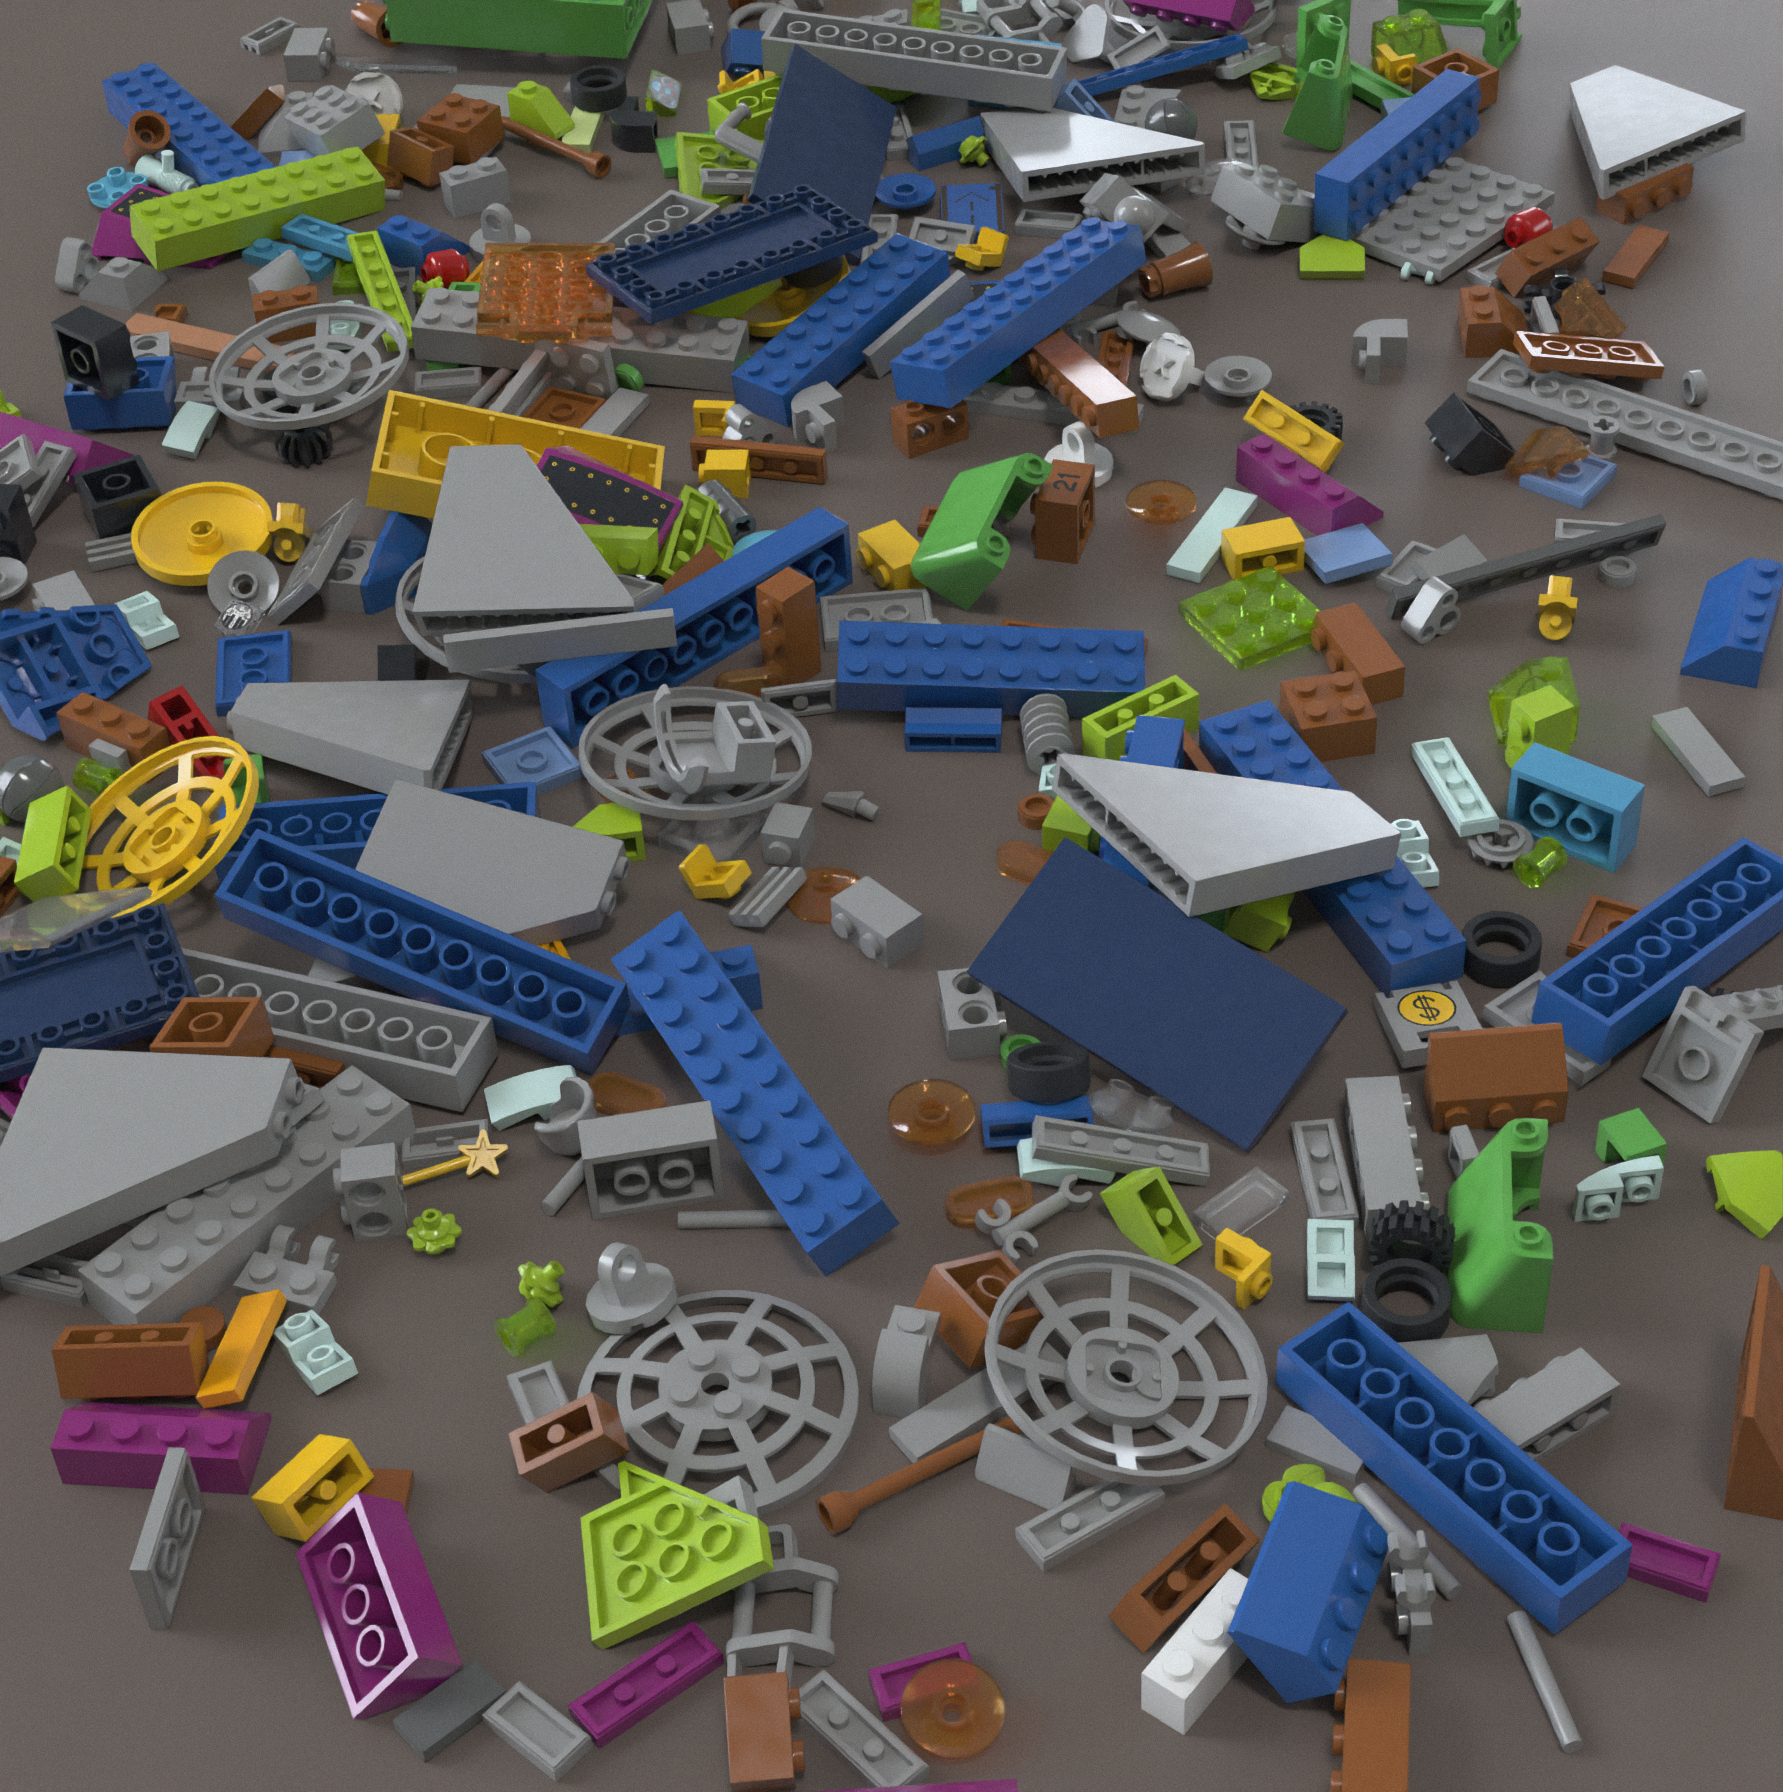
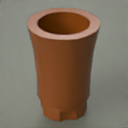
[350,1,403,48]
[123,110,171,167]
[1138,241,1213,299]

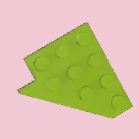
[675,132,764,210]
[580,1461,774,1650]

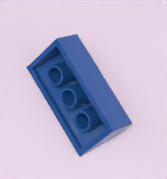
[1680,557,1783,689]
[1227,1481,1388,1703]

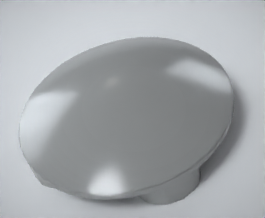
[1116,310,1180,347]

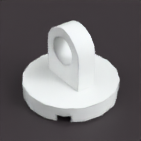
[345,72,403,114]
[1140,332,1204,402]
[1044,421,1113,488]

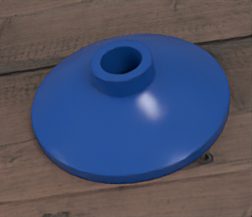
[875,173,936,210]

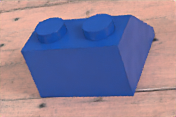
[377,214,470,276]

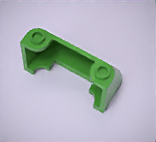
[1282,14,1353,151]
[910,453,1054,611]
[1447,1118,1553,1333]

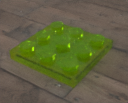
[1179,566,1321,671]

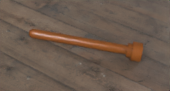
[502,116,612,179]
[816,1417,1023,1535]

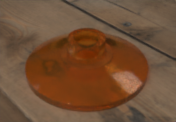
[1126,480,1197,525]
[786,866,861,924]
[888,1079,975,1146]
[901,1659,1005,1760]

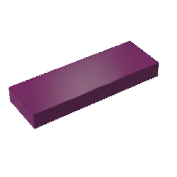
[568,1621,724,1749]

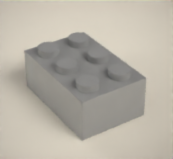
[284,85,385,156]
[1210,162,1318,243]
[577,1100,725,1220]

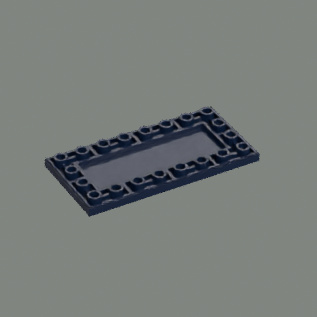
[747,43,897,265]
[585,184,878,324]
[967,837,1348,1154]
[0,903,200,1083]

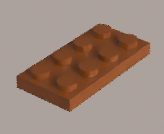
[1513,331,1665,382]

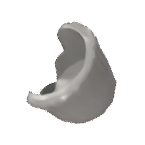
[534,1077,597,1156]

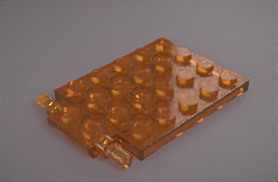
[476,243,615,343]

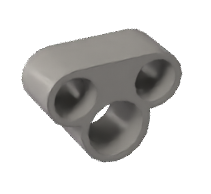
[55,237,100,294]
[723,404,778,444]
[1401,577,1461,644]

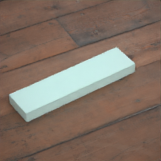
[1166,487,1258,583]
[1411,737,1499,837]

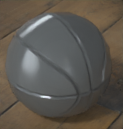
[1145,98,1198,140]
[0,754,64,823]

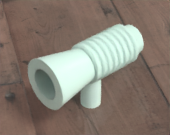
[135,150,199,194]

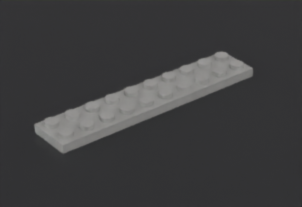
[1467,349,1783,500]

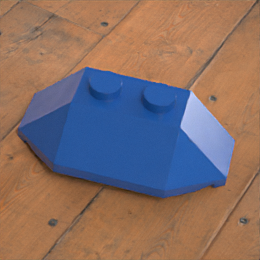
[360,511,432,615]

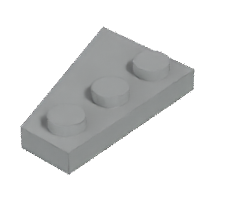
[1482,970,1612,1086]

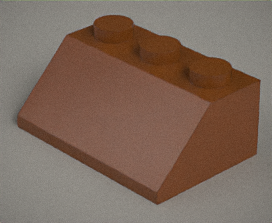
[1423,1023,1569,1132]

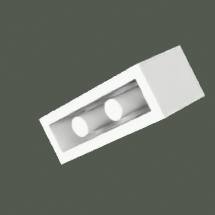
[1141,1568,1248,1735]

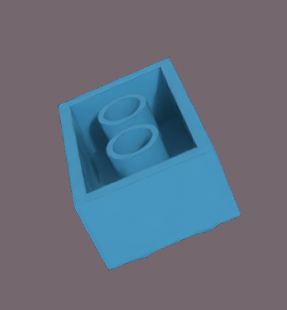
[1506,742,1645,873]

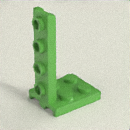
[1296,0,1414,109]
[1397,0,1522,69]

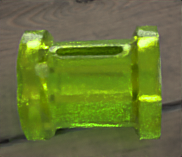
[72,757,124,796]
[1513,836,1568,888]
[494,1297,556,1357]

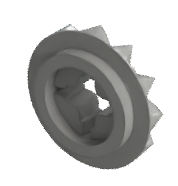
[1467,819,1533,869]

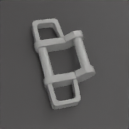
[976,0,1063,42]
[725,1524,839,1688]

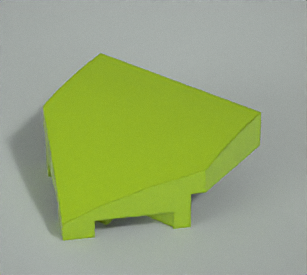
[1249,62,1303,100]
[1299,234,1365,279]
[1705,1150,1783,1240]

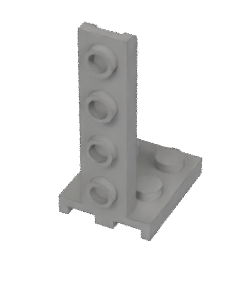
[488,328,618,417]
[1642,985,1783,1124]

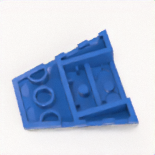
[0,604,152,741]

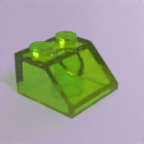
[1371,9,1449,65]
[1487,657,1580,745]

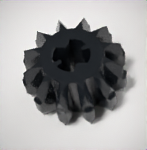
[274,424,333,468]

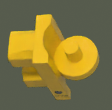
[267,503,314,562]
[1537,576,1578,641]

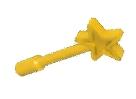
[402,1129,508,1187]

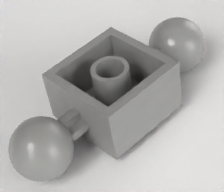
[1079,173,1164,243]

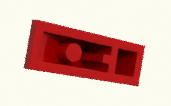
[147,685,231,793]

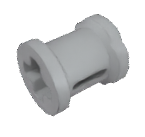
[1585,416,1620,462]

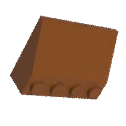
[1723,1265,1783,1520]

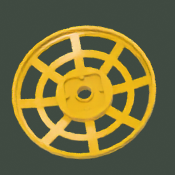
[57,736,259,926]

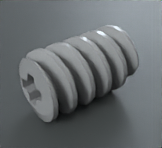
[1020,693,1074,776]

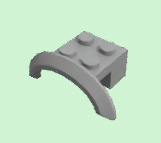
[654,684,776,794]

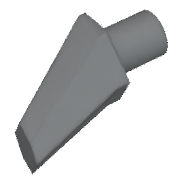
[821,791,880,821]

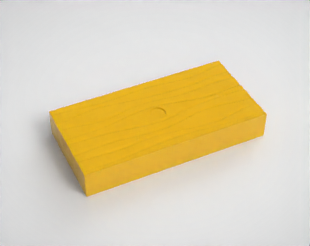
[366,390,665,519]

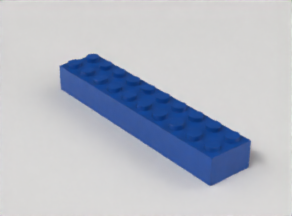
[102,63,276,187]
[890,217,1146,408]
[535,507,853,749]
[1199,700,1466,999]
[214,828,631,1075]
[611,910,900,1277]

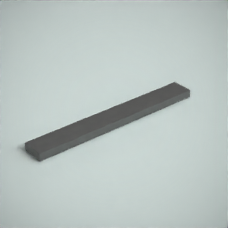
[1386,514,1667,619]

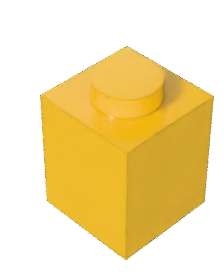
[699,450,751,498]

